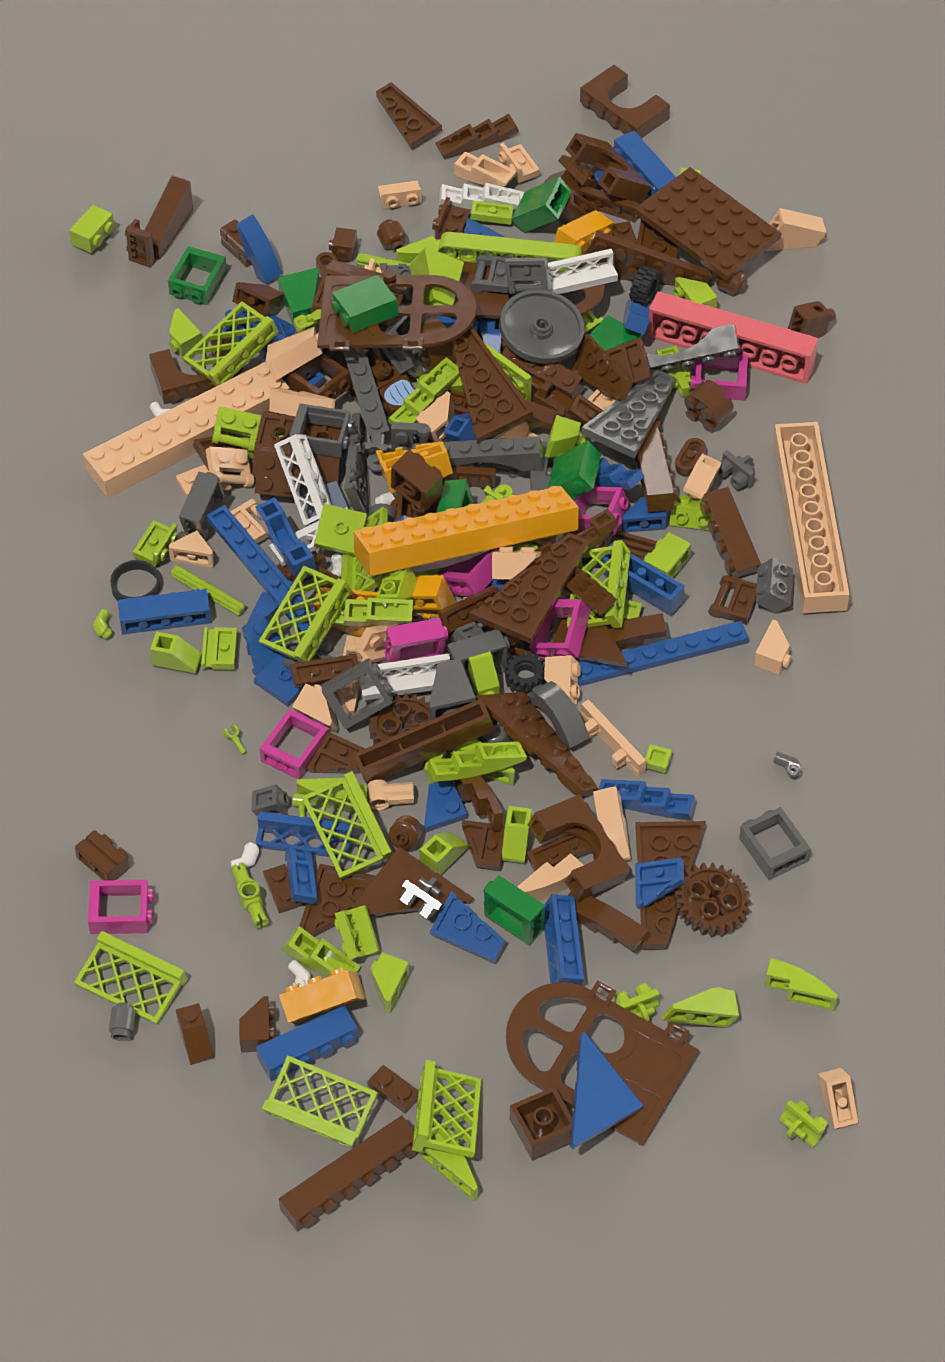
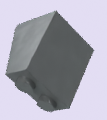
[429,658,476,720]

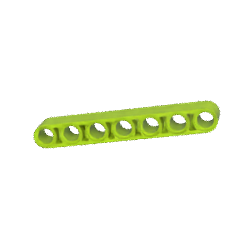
[438,232,583,272]

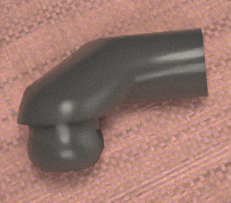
[773,752,802,779]

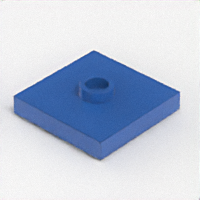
[254,653,303,707]

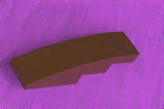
[435,114,519,158]
[564,567,617,615]
[606,613,667,651]
[450,752,503,831]
[567,892,649,951]

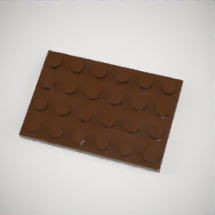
[634,167,782,281]

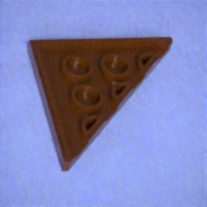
[551,609,627,667]
[351,847,473,917]
[299,864,376,937]

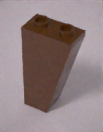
[145,175,193,259]

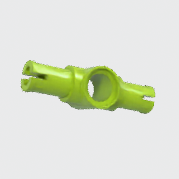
[230,862,269,928]

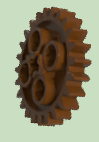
[368,693,430,745]
[673,862,751,936]

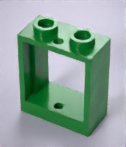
[168,246,227,305]
[437,479,475,513]
[483,875,545,946]

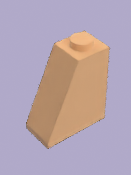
[766,208,826,251]
[266,327,323,380]

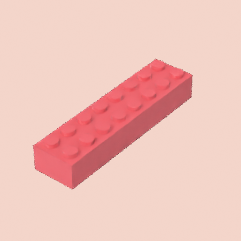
[648,292,818,384]

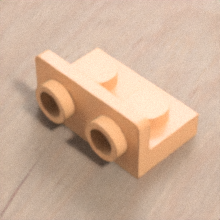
[378,181,422,209]
[355,624,398,663]

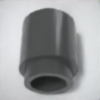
[109,1003,136,1041]

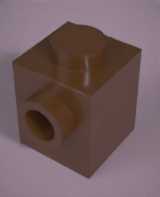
[329,227,357,262]

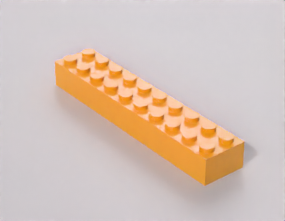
[353,486,578,576]

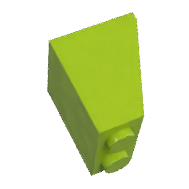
[410,247,464,305]

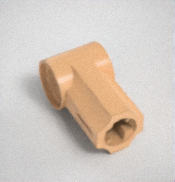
[367,780,414,810]

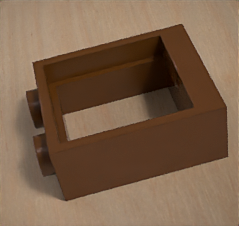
[285,353,352,399]

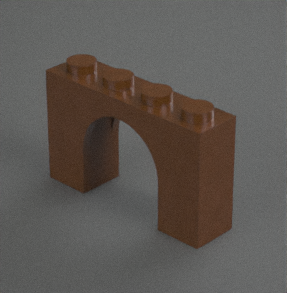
[580,65,670,139]
[565,133,652,203]
[149,337,244,404]
[528,794,630,901]

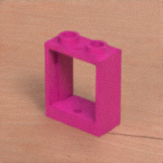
[690,354,748,401]
[567,487,629,535]
[439,548,499,596]
[529,599,591,660]
[384,618,448,671]
[260,709,328,779]
[88,880,154,934]

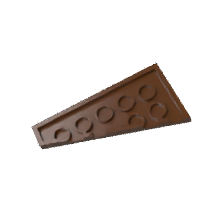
[583,230,712,286]
[451,325,533,443]
[469,533,589,644]
[475,692,599,796]
[635,821,706,949]

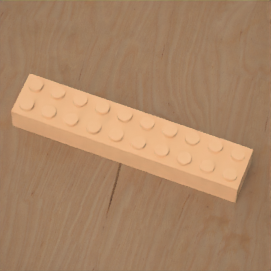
[83,362,290,498]
[773,422,850,613]

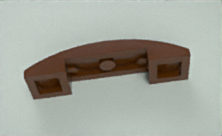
[535,509,618,557]

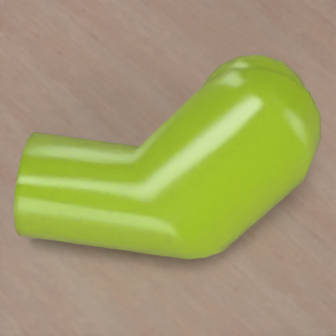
[92,609,112,639]

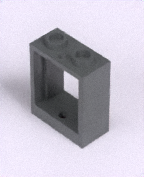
[381,316,423,374]
[290,403,354,458]
[179,471,225,542]
[448,629,510,680]
[322,658,394,729]
[739,807,811,880]

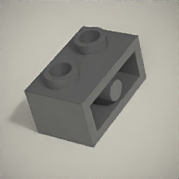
[756,558,793,614]

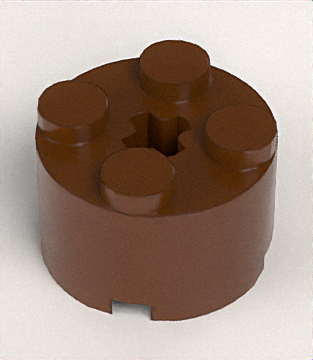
[684,380,734,432]

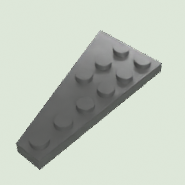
[344,412,370,518]

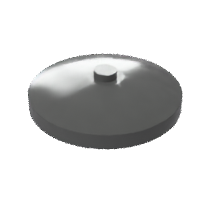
[499,289,584,364]

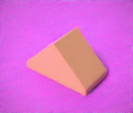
[169,531,214,568]

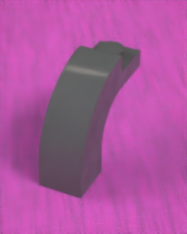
[526,681,590,748]

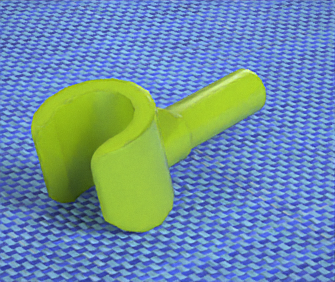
[222,725,247,755]
[292,793,306,817]

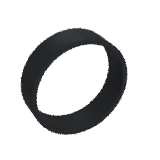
[110,560,160,601]

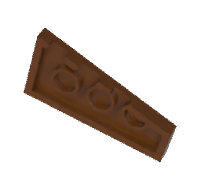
[376,82,442,149]
[571,333,633,401]

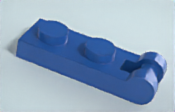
[285,847,317,904]

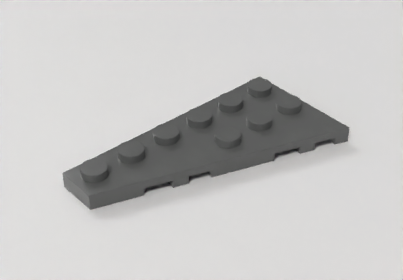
[581,369,675,458]

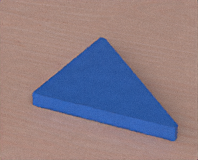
[570,1032,643,1150]

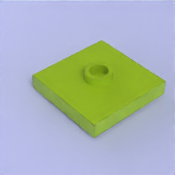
[314,503,367,556]

